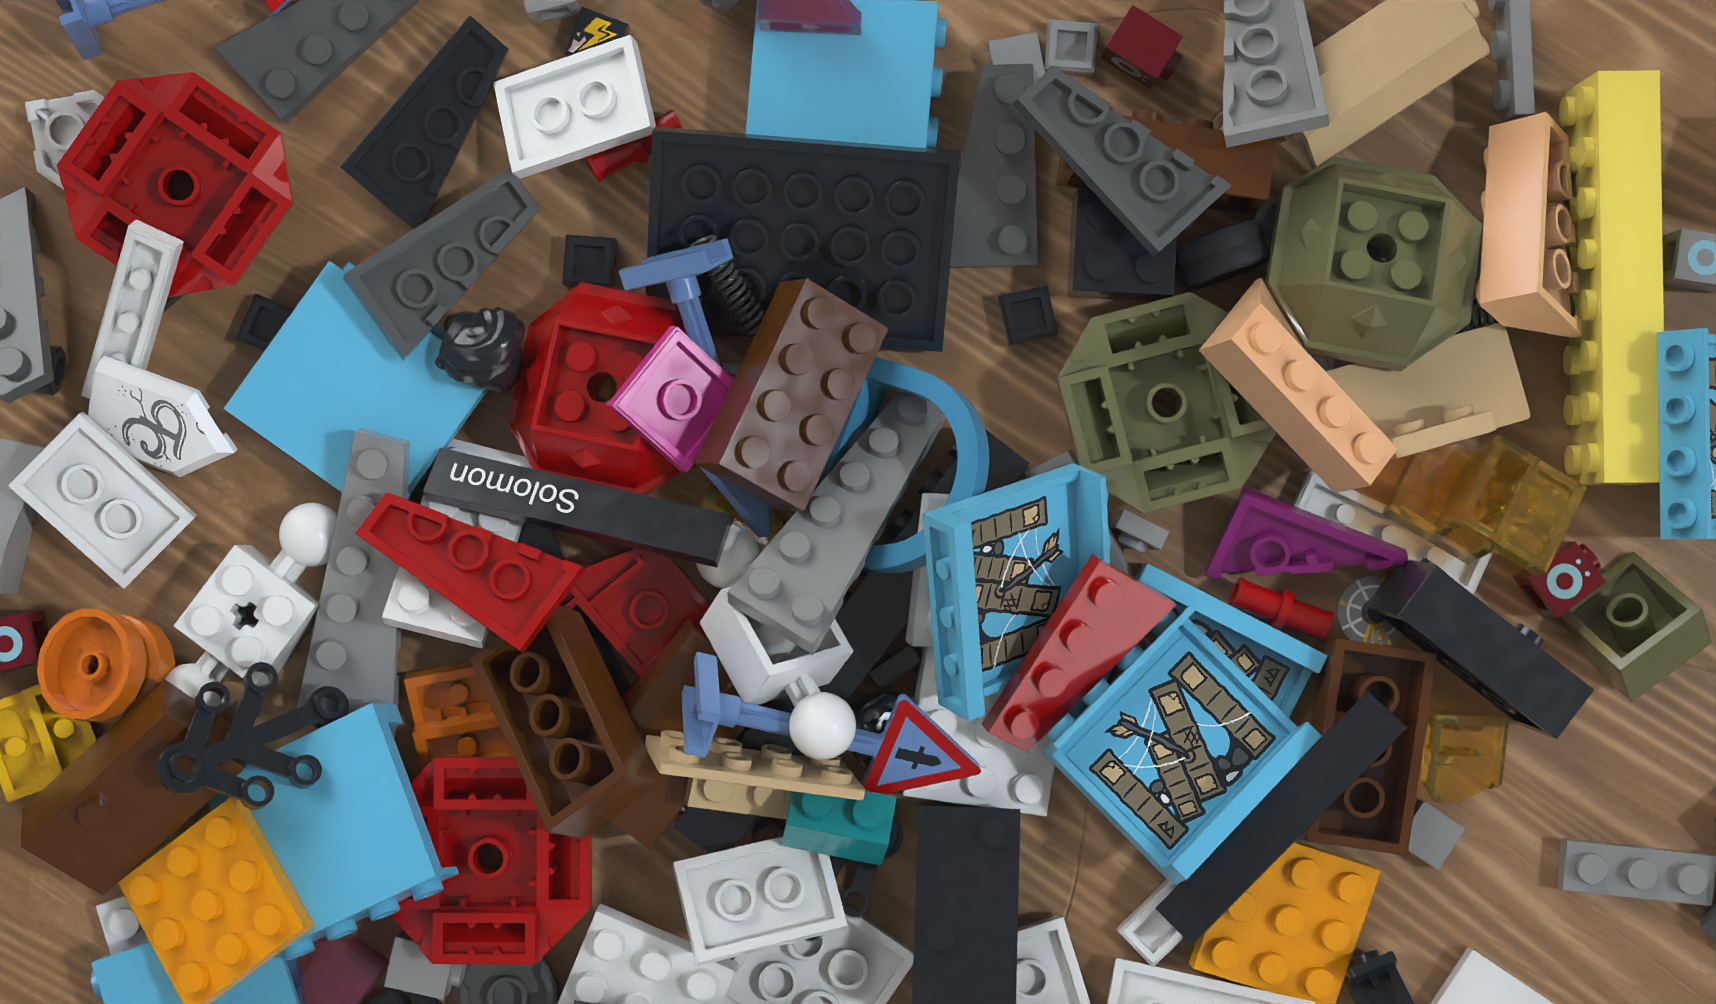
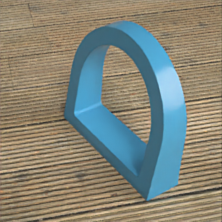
[814,356,989,574]

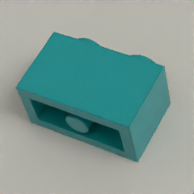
[781,791,897,866]

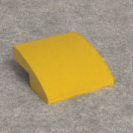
[0,685,97,803]

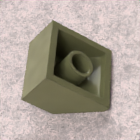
[1558,551,1712,703]

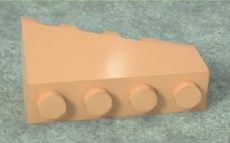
[1475,112,1583,338]
[1199,278,1398,493]

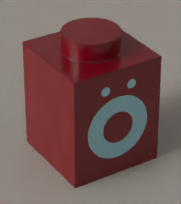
[1101,5,1183,89]
[1513,541,1606,618]
[0,611,49,674]

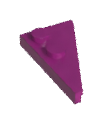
[1204,486,1408,579]

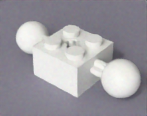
[165,503,338,707]
[696,524,856,760]

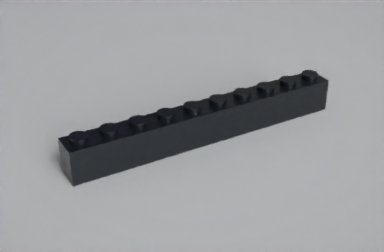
[673,429,1029,854]

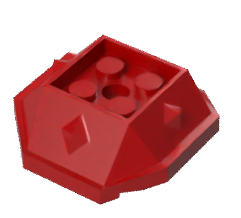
[57,72,294,298]
[507,282,723,495]
[391,756,592,965]

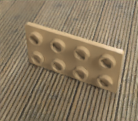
[1326,322,1531,459]
[644,730,866,819]

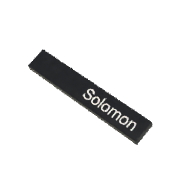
[423,448,732,568]

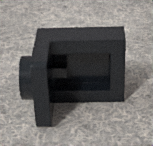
[1344,950,1414,1004]

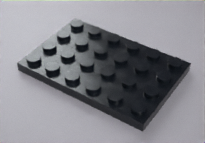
[645,127,960,352]

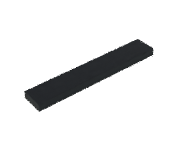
[1155,691,1408,945]

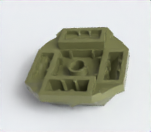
[1265,156,1483,371]
[1056,292,1277,514]

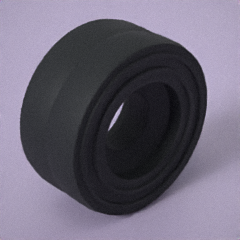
[1176,220,1270,290]

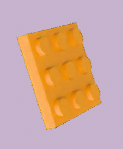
[118,797,315,1004]
[1189,841,1381,1004]

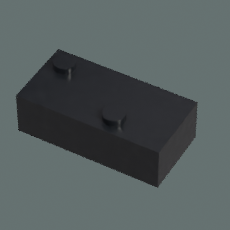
[1365,558,1594,739]
[912,805,1021,1004]

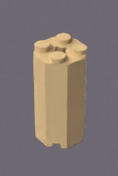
[1280,0,1490,173]

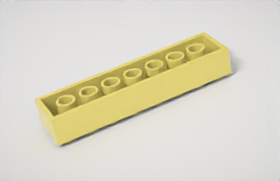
[1559,70,1664,486]

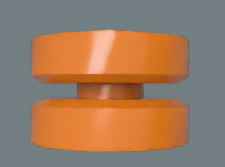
[37,608,175,725]

